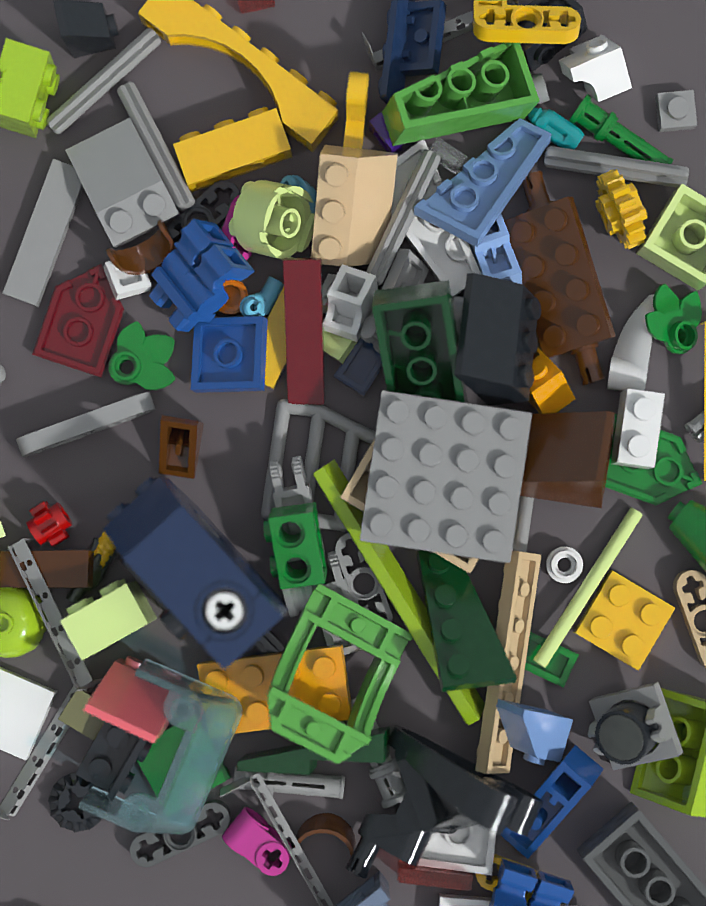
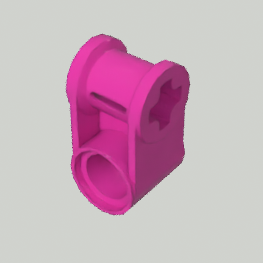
[222,807,292,876]

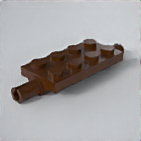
[504,171,616,385]

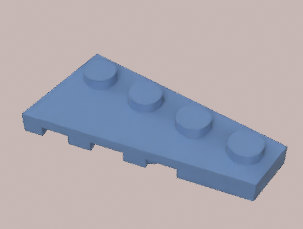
[414,118,551,247]

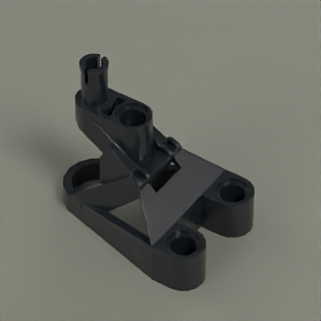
[345,725,544,879]

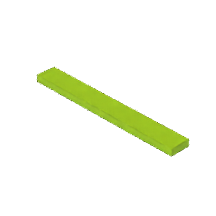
[313,459,485,726]

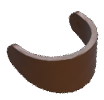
[106,219,174,275]
[291,813,356,871]

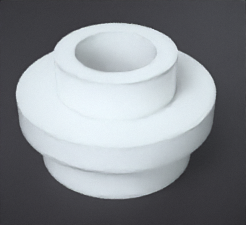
[546,547,583,583]

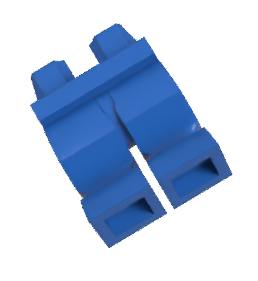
[149,219,254,332]
[489,859,575,906]

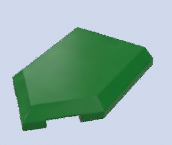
[605,414,703,506]

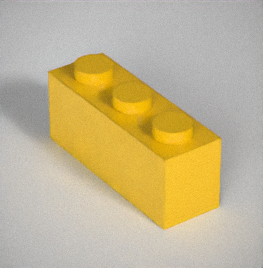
[173,107,292,192]

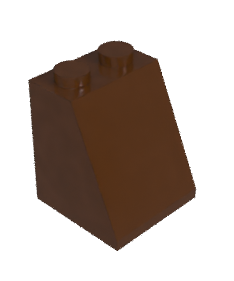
[520,411,615,508]

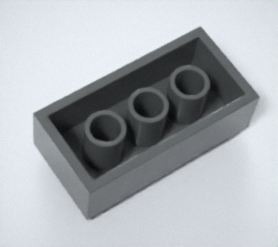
[576,801,706,906]

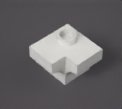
[559,35,632,102]
[322,264,378,342]

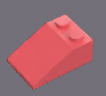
[83,656,186,743]

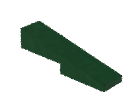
[237,726,390,775]

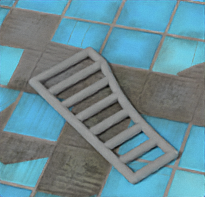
[261,399,534,552]

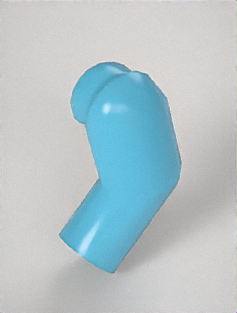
[240,276,284,317]

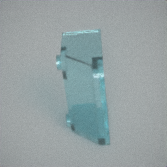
[78,658,243,835]

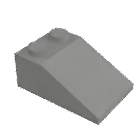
[65,118,180,248]

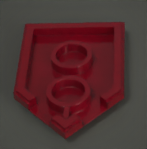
[32,263,125,378]

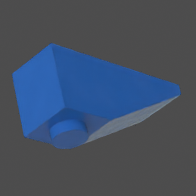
[500,745,604,859]

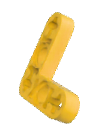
[473,0,581,44]
[343,71,369,149]

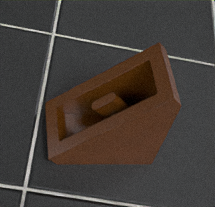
[159,415,204,479]

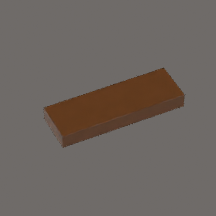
[0,550,94,588]

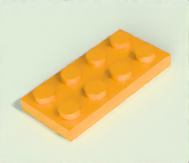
[197,644,352,737]

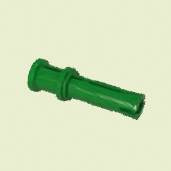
[569,94,673,164]

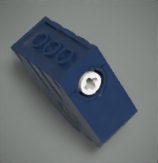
[103,477,288,670]

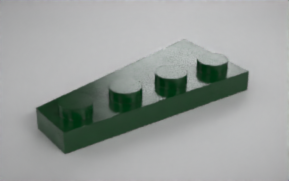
[417,550,517,692]

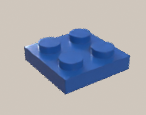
[191,316,268,393]

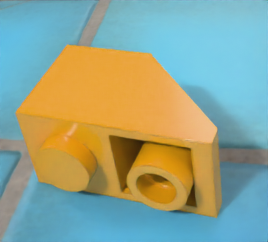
[529,347,576,414]

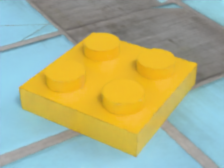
[574,570,675,671]

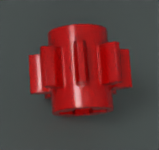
[26,501,73,546]

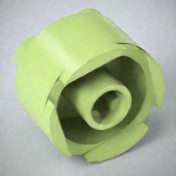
[229,180,315,260]

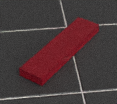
[283,258,325,405]

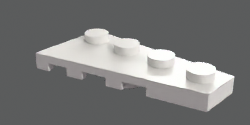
[391,140,482,298]

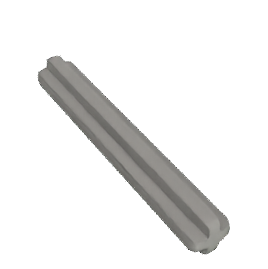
[46,28,161,135]
[117,82,195,211]
[544,146,689,188]
[366,149,441,286]

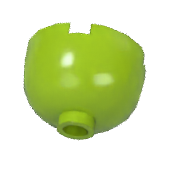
[0,587,48,658]

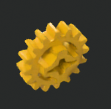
[595,169,647,250]

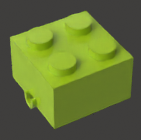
[0,38,60,138]

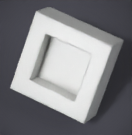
[104,261,152,300]

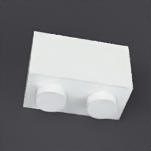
[611,388,665,469]

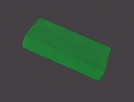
[525,632,579,688]

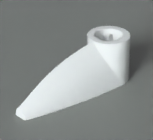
[607,294,654,391]

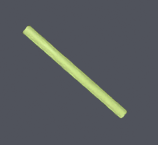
[533,508,643,668]

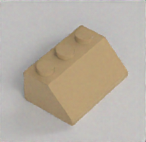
[311,145,398,267]

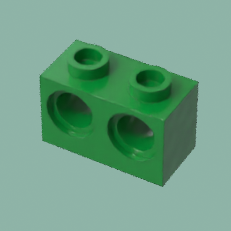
[263,502,327,589]

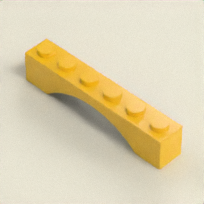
[138,0,339,152]

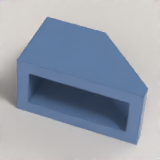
[496,699,573,765]

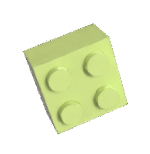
[636,184,706,291]
[60,579,158,660]

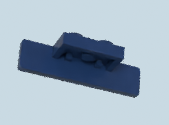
[378,0,447,104]

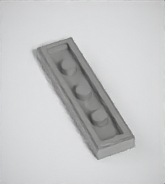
[2,159,83,307]

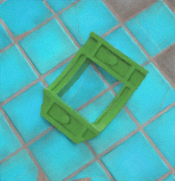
[267,584,413,764]

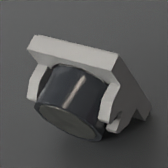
[588,682,683,770]

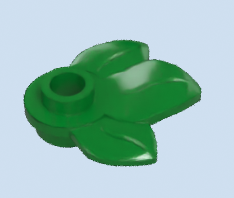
[645,284,702,354]
[108,321,175,390]

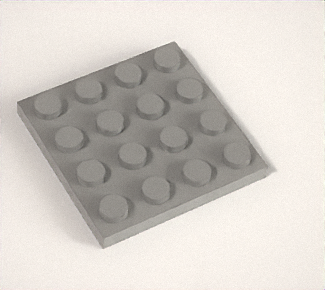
[360,391,532,563]

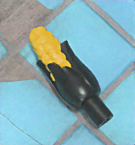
[66,532,118,604]

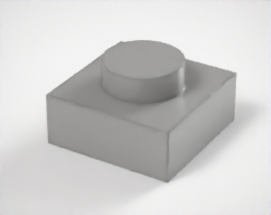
[655,90,697,132]

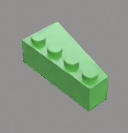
[382,43,540,146]

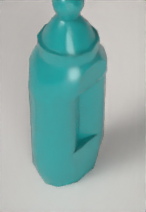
[528,107,585,150]

